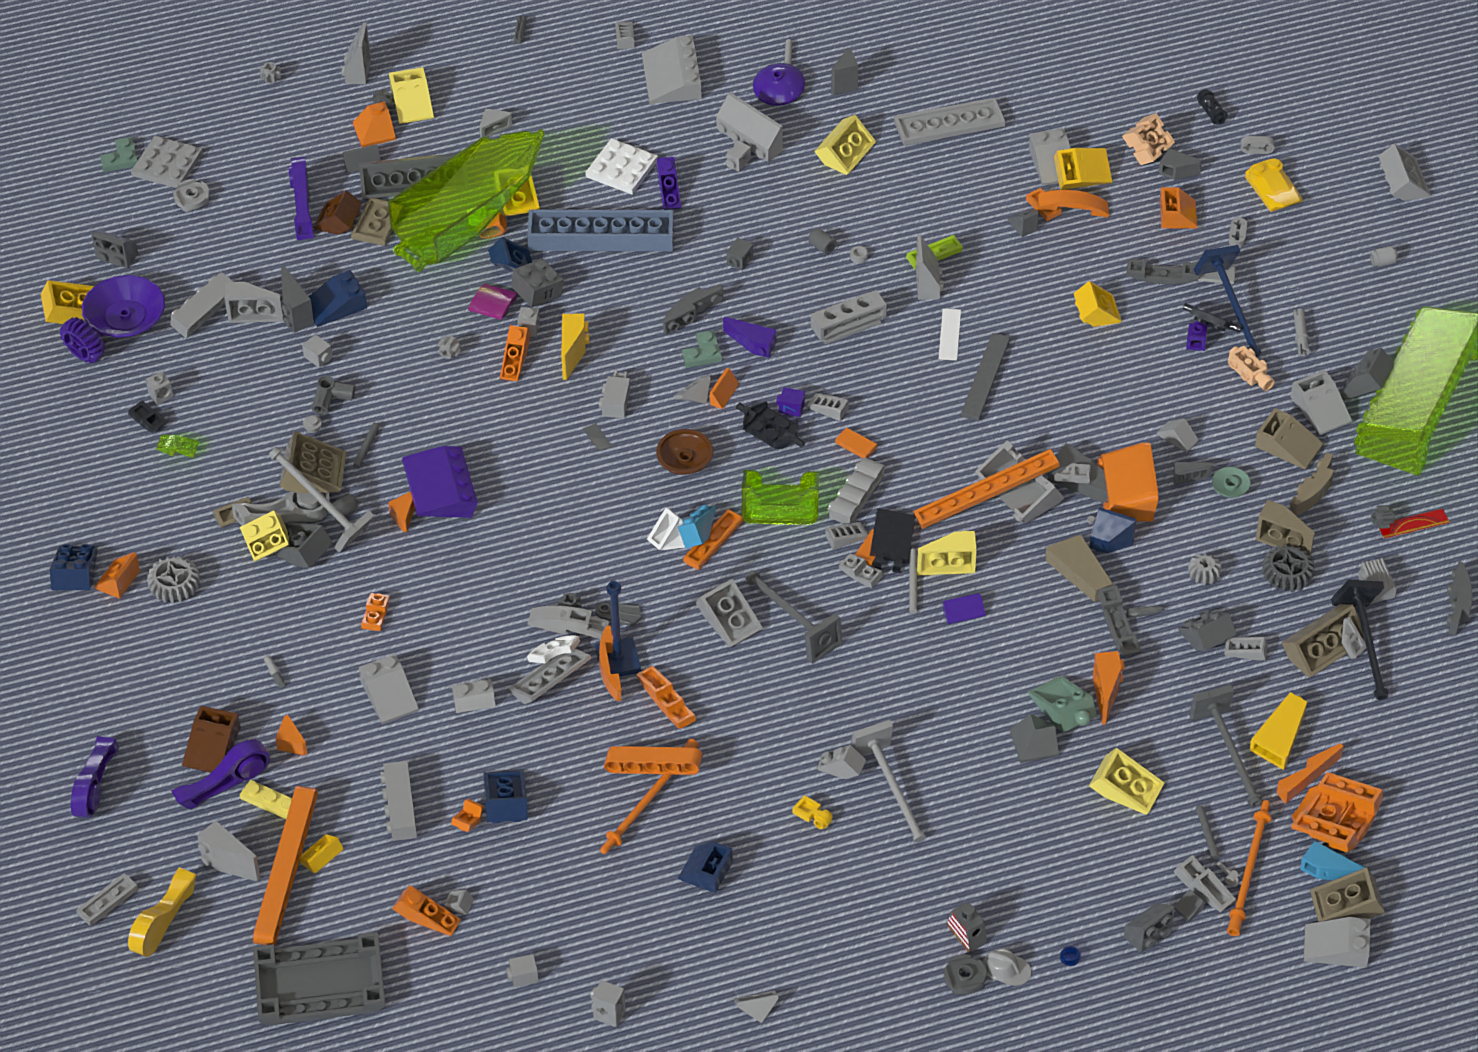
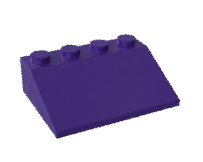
[402,446,478,518]

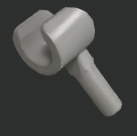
[1217,862,1239,887]

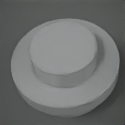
[303,415,322,433]

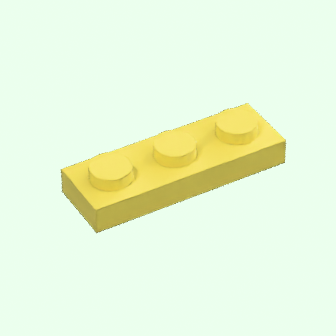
[240,780,292,819]

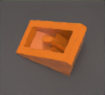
[388,491,415,532]
[275,715,308,755]

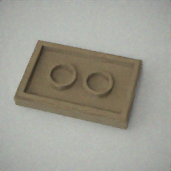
[351,198,404,246]

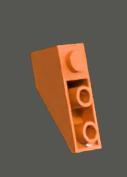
[500,325,531,382]
[392,885,461,936]

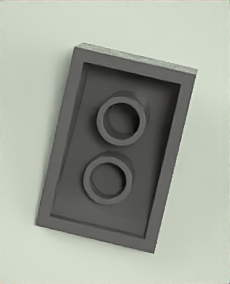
[281,265,314,333]
[1340,348,1395,400]
[273,522,333,568]

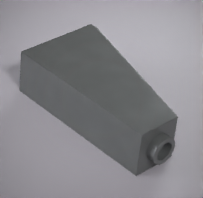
[1047,442,1108,503]

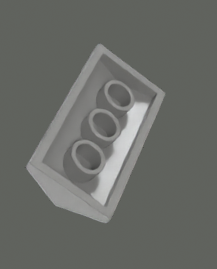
[508,649,592,704]

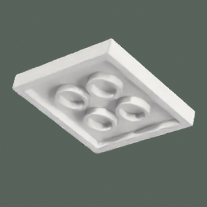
[586,138,658,195]

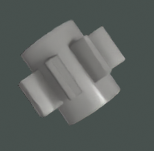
[260,62,281,84]
[437,336,461,359]

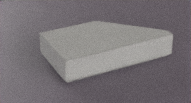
[1054,463,1091,483]

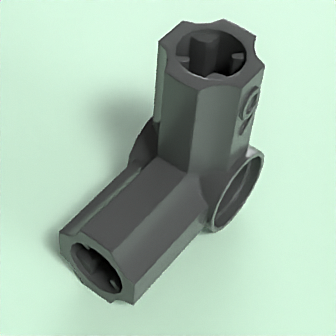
[312,376,356,415]

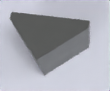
[1007,210,1039,237]

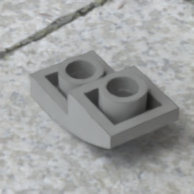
[839,554,883,588]

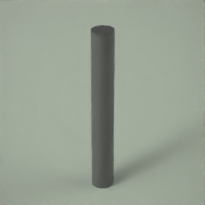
[353,422,380,469]
[1196,806,1220,860]

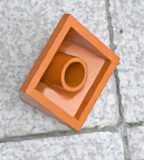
[94,552,140,599]

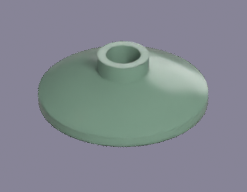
[1212,467,1250,498]

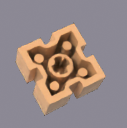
[1122,113,1175,165]

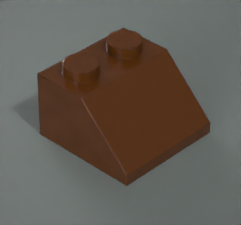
[313,190,362,235]

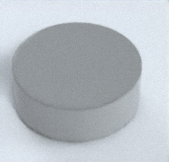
[850,246,868,264]

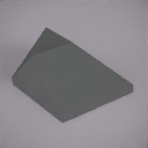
[1010,714,1059,763]

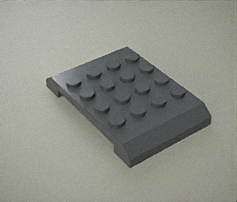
[253,932,385,1025]

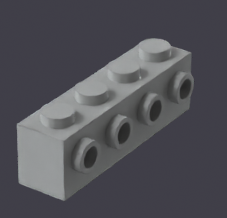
[170,272,233,339]
[380,761,417,841]

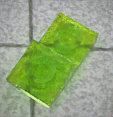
[156,435,200,458]

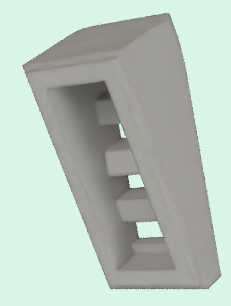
[615,22,635,49]
[807,393,849,421]
[825,522,868,550]
[1224,637,1268,661]

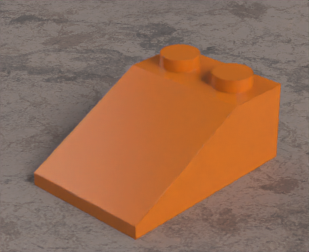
[1092,651,1124,725]

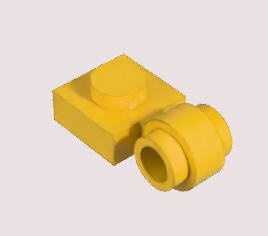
[792,795,833,829]

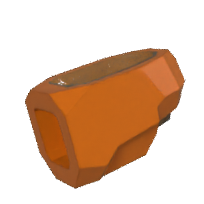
[476,211,507,239]

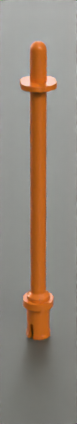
[600,739,699,854]
[1227,800,1272,936]

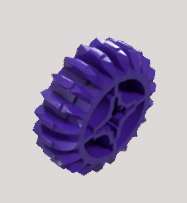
[59,317,105,364]

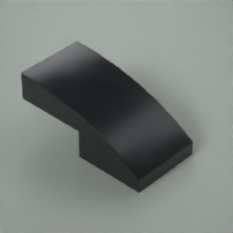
[128,400,167,433]

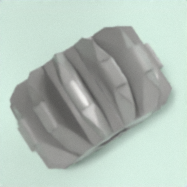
[1188,553,1221,586]

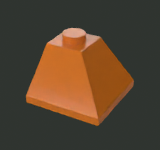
[353,101,396,147]

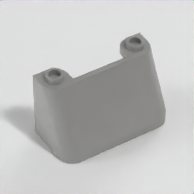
[975,440,1064,523]

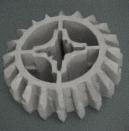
[147,555,200,604]

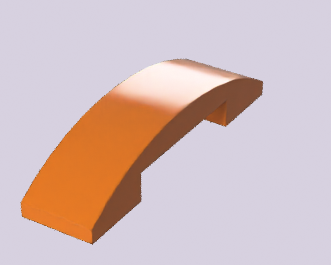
[1038,190,1109,217]
[599,625,621,701]

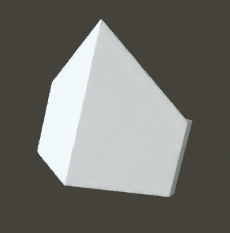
[647,508,685,550]

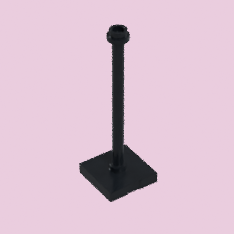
[1331,580,1389,700]

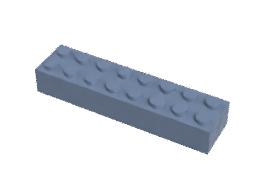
[527,210,674,251]

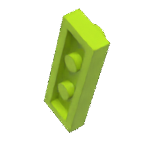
[906,235,963,270]

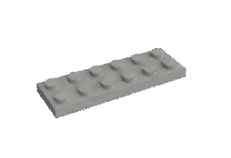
[894,98,1005,146]

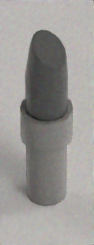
[264,656,285,688]

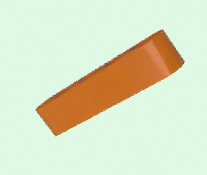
[604,746,703,775]

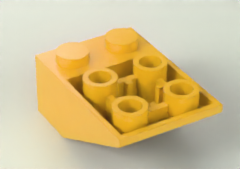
[1054,148,1112,190]

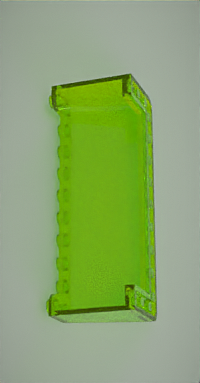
[1354,306,1478,476]

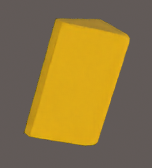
[300,834,343,873]

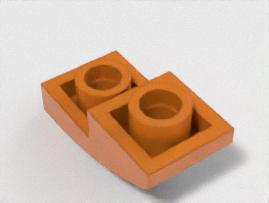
[361,593,390,631]

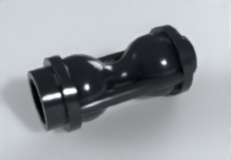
[1197,89,1228,124]

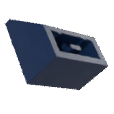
[678,841,733,893]

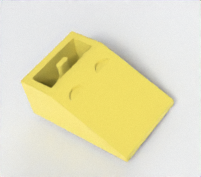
[389,67,434,124]

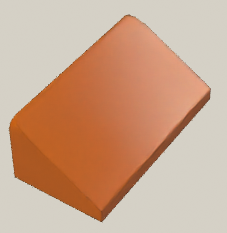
[710,368,739,409]

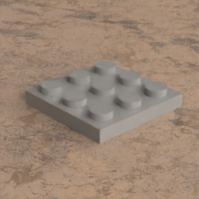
[131,135,203,188]

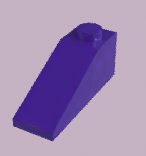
[723,316,776,358]

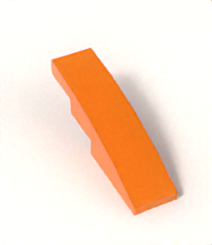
[636,666,696,729]

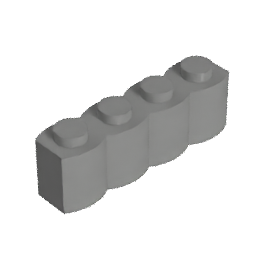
[828,457,885,524]

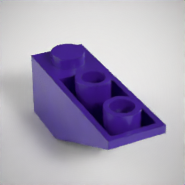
[656,156,681,210]

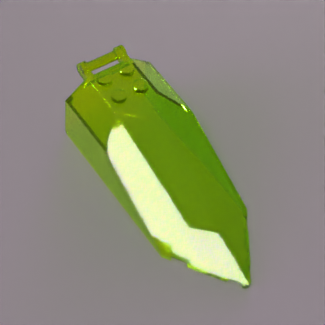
[388,129,544,272]

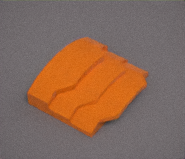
[1291,772,1383,853]

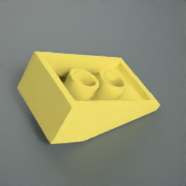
[917,531,976,576]
[1089,748,1164,815]

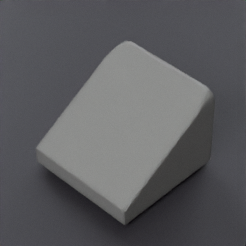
[443,890,474,914]

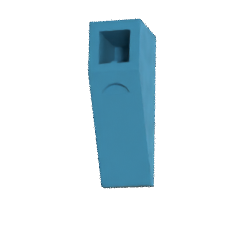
[678,504,716,548]
[1300,841,1365,880]

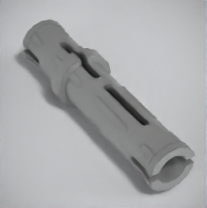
[1293,308,1310,356]

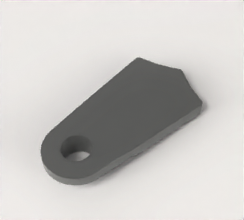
[596,603,641,627]

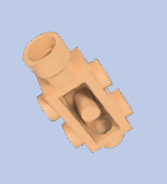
[1228,346,1275,391]

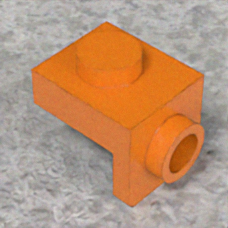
[451,798,484,832]

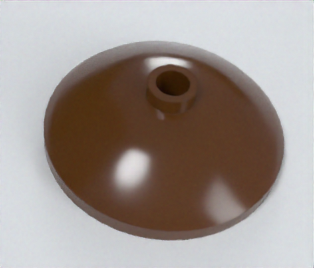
[656,429,713,475]

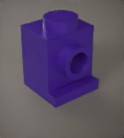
[1186,321,1207,351]

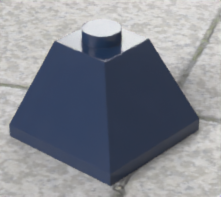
[488,237,532,271]
[1089,507,1136,554]

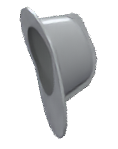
[982,948,1031,986]

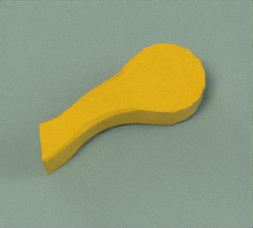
[128,867,196,957]

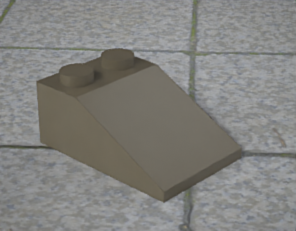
[1255,500,1315,556]
[1310,867,1385,922]

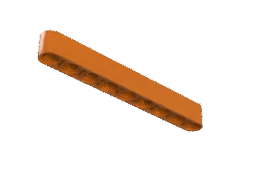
[253,786,318,946]

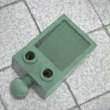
[1028,676,1097,733]

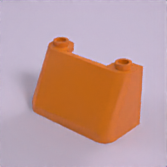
[1097,442,1158,522]

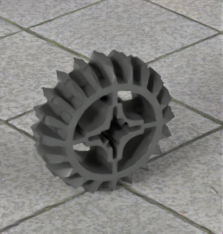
[1262,544,1315,593]

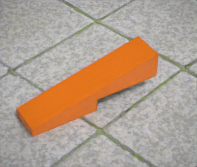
[1276,743,1343,804]

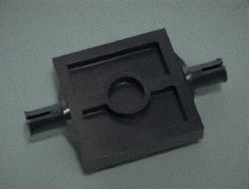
[1183,303,1242,333]

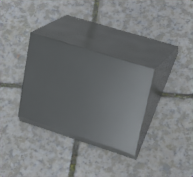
[831,48,858,95]

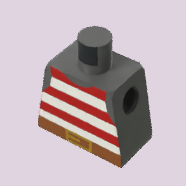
[947,902,987,953]

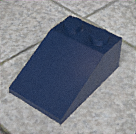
[308,270,367,327]
[483,770,528,823]

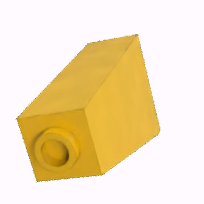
[1250,692,1307,770]

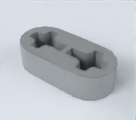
[1240,136,1275,154]
[1228,218,1247,248]

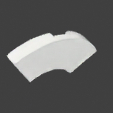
[527,635,580,663]

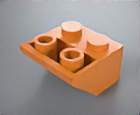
[1159,187,1197,229]

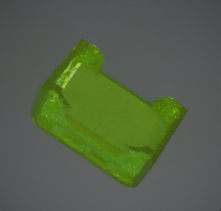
[742,470,819,525]

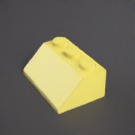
[814,115,876,175]

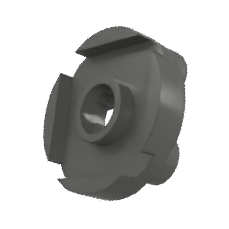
[944,954,986,995]

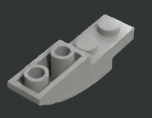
[527,606,609,639]

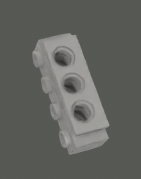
[811,290,887,345]

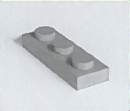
[76,873,138,927]

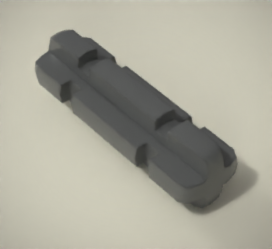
[513,15,527,44]

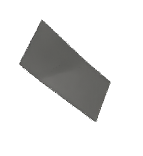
[583,423,612,451]

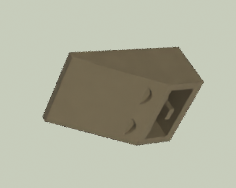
[1255,408,1323,470]

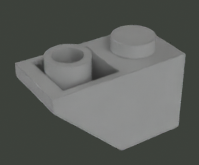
[817,745,866,779]

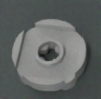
[173,179,210,212]

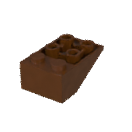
[182,706,241,773]

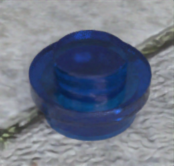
[1060,946,1081,966]

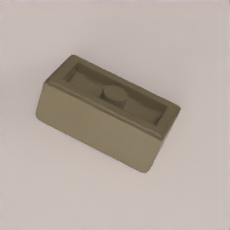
[212,496,252,528]

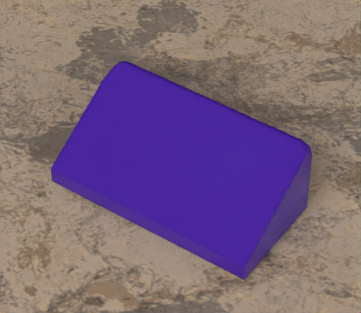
[943,593,986,624]

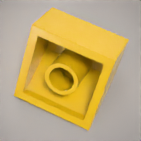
[1073,281,1122,327]

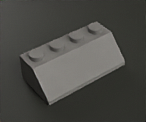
[716,92,783,162]

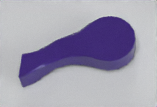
[288,156,314,240]
[70,736,119,819]
[171,739,270,810]

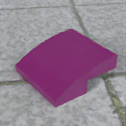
[468,283,517,320]

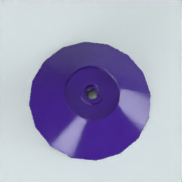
[82,275,165,338]

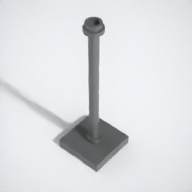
[746,571,843,664]
[1189,685,1262,807]

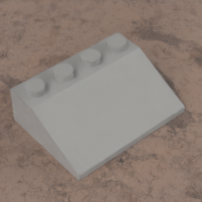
[642,36,701,104]

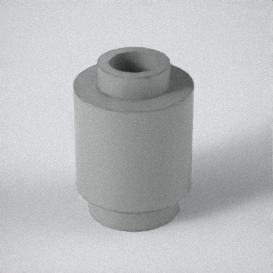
[1370,246,1398,267]

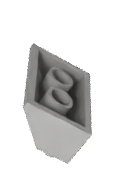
[1379,143,1431,201]

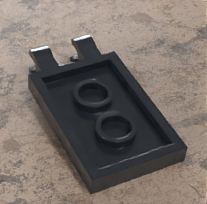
[869,508,915,574]

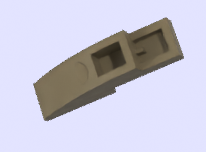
[1290,452,1334,516]

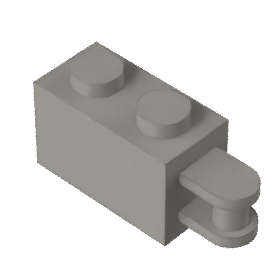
[599,370,630,419]

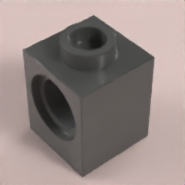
[726,238,753,270]

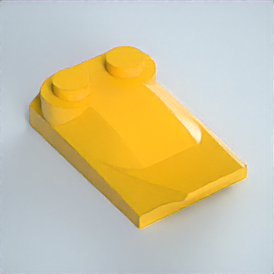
[1245,159,1303,212]

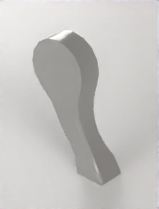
[232,491,330,526]

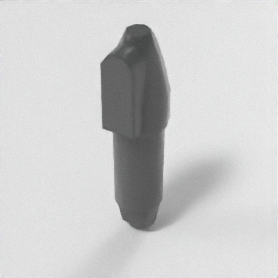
[1127,606,1164,618]

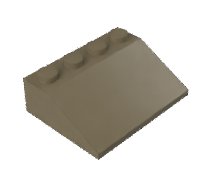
[279,431,346,493]

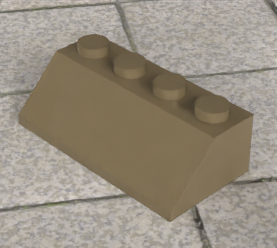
[1281,604,1365,677]

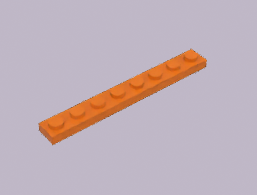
[913,449,1060,529]

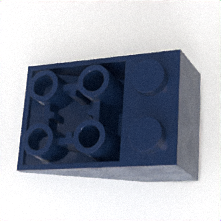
[49,544,98,590]

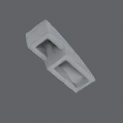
[1173,855,1236,912]

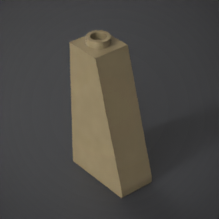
[1045,534,1113,602]

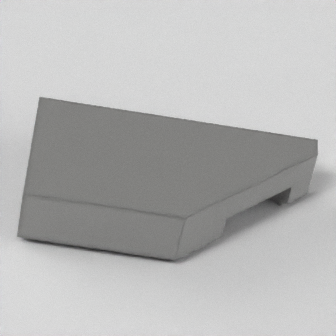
[1341,617,1366,659]

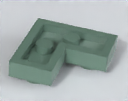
[100,137,137,172]
[682,330,722,368]

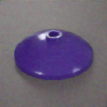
[753,63,805,106]

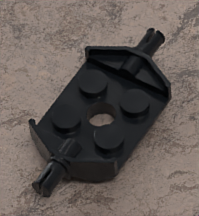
[736,401,806,449]

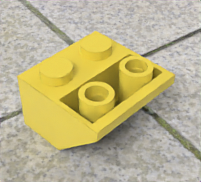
[240,511,290,562]

